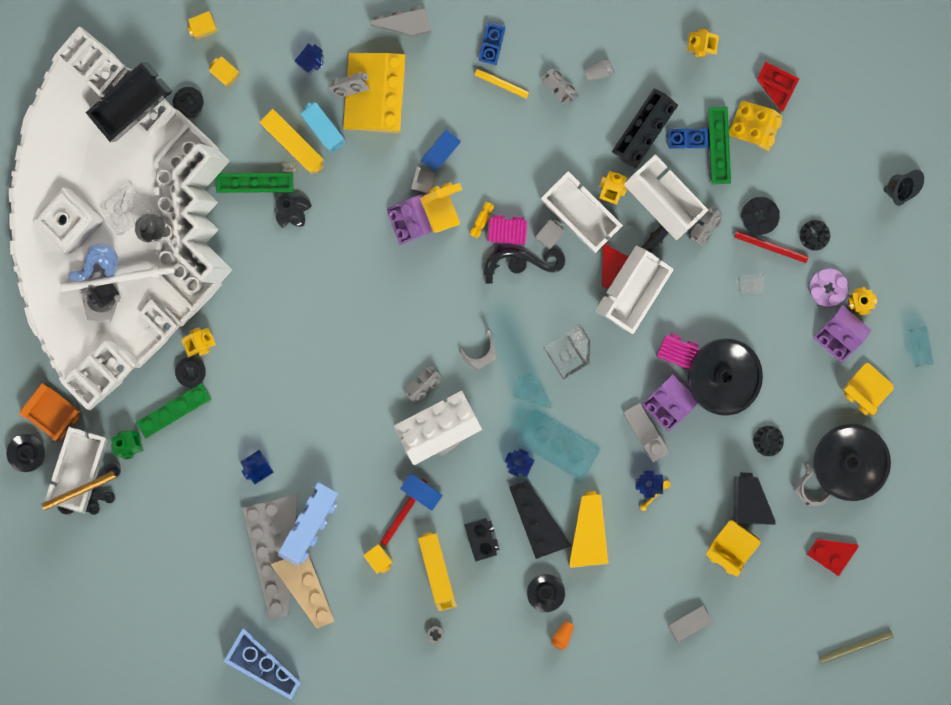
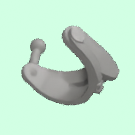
[82,291,121,322]
[459,330,497,371]
[793,464,832,507]

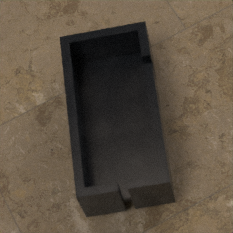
[85,62,172,142]

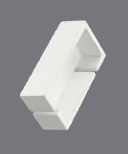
[624,155,708,241]
[541,171,623,254]
[595,246,674,334]
[394,391,482,465]
[45,427,108,514]

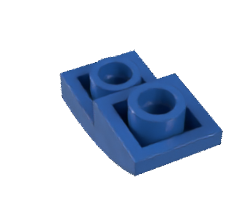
[478,22,506,65]
[668,128,709,149]
[420,129,461,172]
[400,473,443,511]

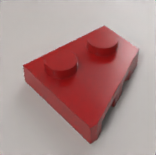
[756,62,800,112]
[601,244,628,289]
[806,539,859,576]

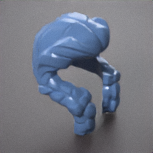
[69,244,118,281]

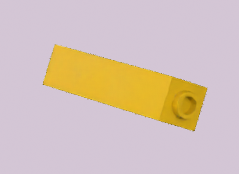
[259,109,324,174]
[569,491,608,568]
[418,532,457,612]

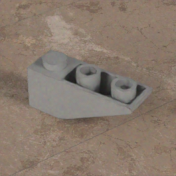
[370,6,431,37]

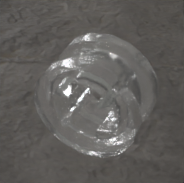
[281,162,298,173]

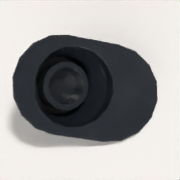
[883,170,925,206]

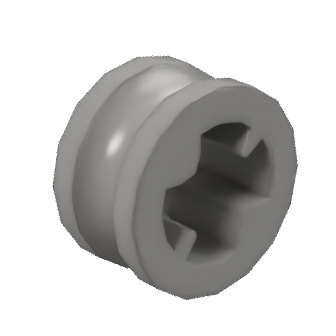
[427,626,444,644]

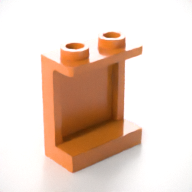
[19,383,81,442]

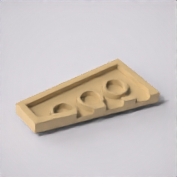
[270,552,334,629]

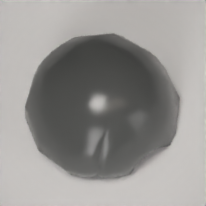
[134,214,166,243]

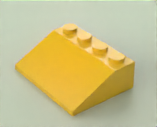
[343,53,406,133]

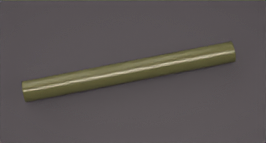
[819,630,894,664]

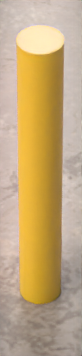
[474,68,529,99]

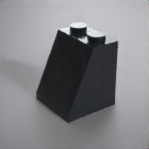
[733,472,776,525]

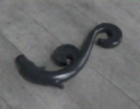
[483,244,566,284]

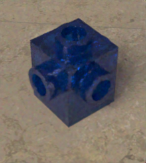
[504,448,535,477]
[240,450,274,485]
[635,471,663,498]

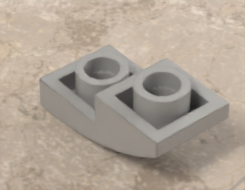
[667,606,713,643]

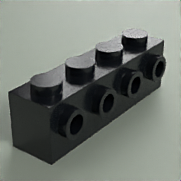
[611,88,678,168]

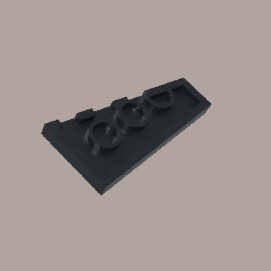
[509,481,572,559]

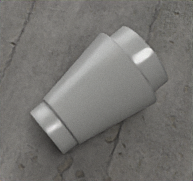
[585,59,614,81]

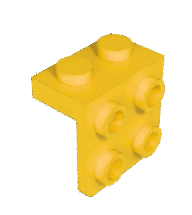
[729,101,783,152]
[420,182,462,233]
[841,363,894,416]
[705,519,761,577]

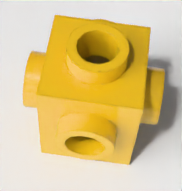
[687,29,719,58]
[599,171,627,205]
[848,287,877,316]
[181,327,216,357]

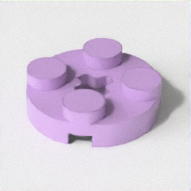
[809,269,848,307]

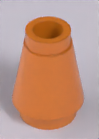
[550,621,575,651]

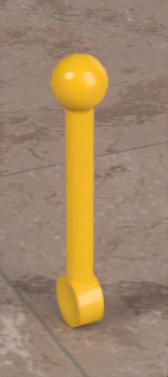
[640,480,671,511]

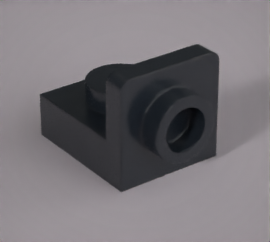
[88,283,120,308]

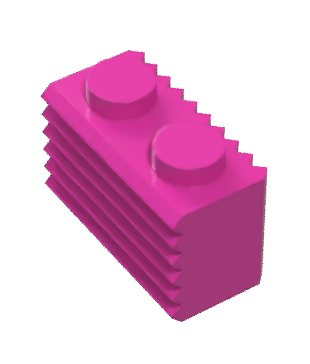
[487,215,528,245]
[656,333,699,370]

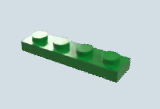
[708,107,731,185]
[216,173,294,193]
[136,383,212,439]

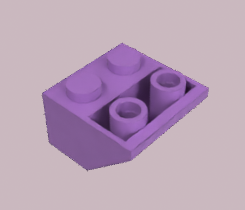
[386,193,433,245]
[813,305,872,363]
[641,374,698,431]

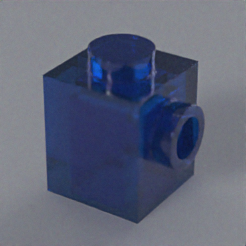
[294,43,324,75]

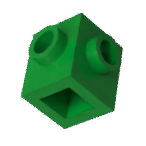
[111,430,144,460]

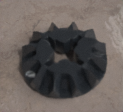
[173,87,204,118]
[800,220,831,251]
[175,357,206,388]
[753,426,784,456]

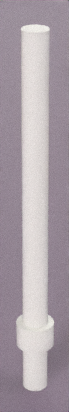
[60,265,175,292]

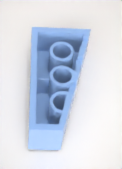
[278,482,338,567]
[224,628,301,700]

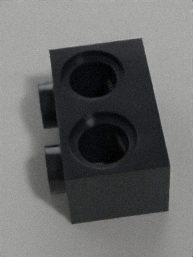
[464,518,500,562]

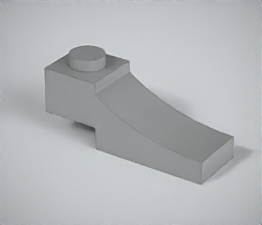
[623,403,670,462]

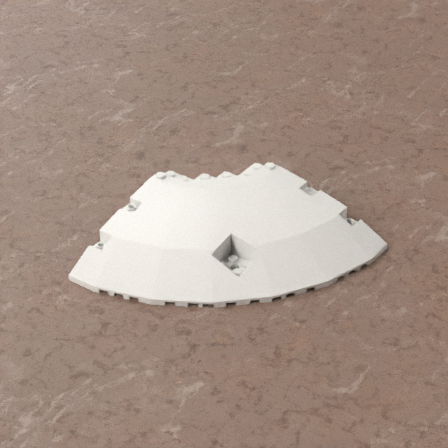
[9,27,232,410]

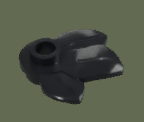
[276,194,312,228]

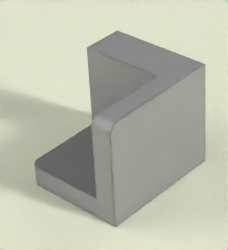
[411,167,435,194]

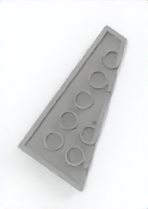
[242,494,298,620]

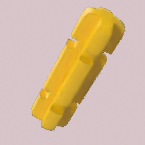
[470,202,494,238]

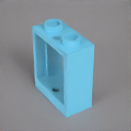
[301,102,346,154]

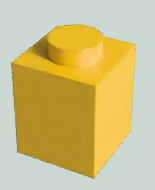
[187,11,218,40]
[209,56,240,88]
[363,543,393,574]

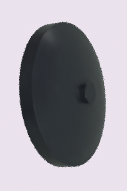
[688,338,763,416]
[813,424,891,501]

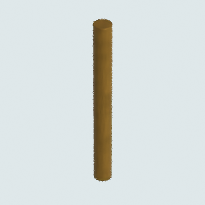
[41,471,116,511]

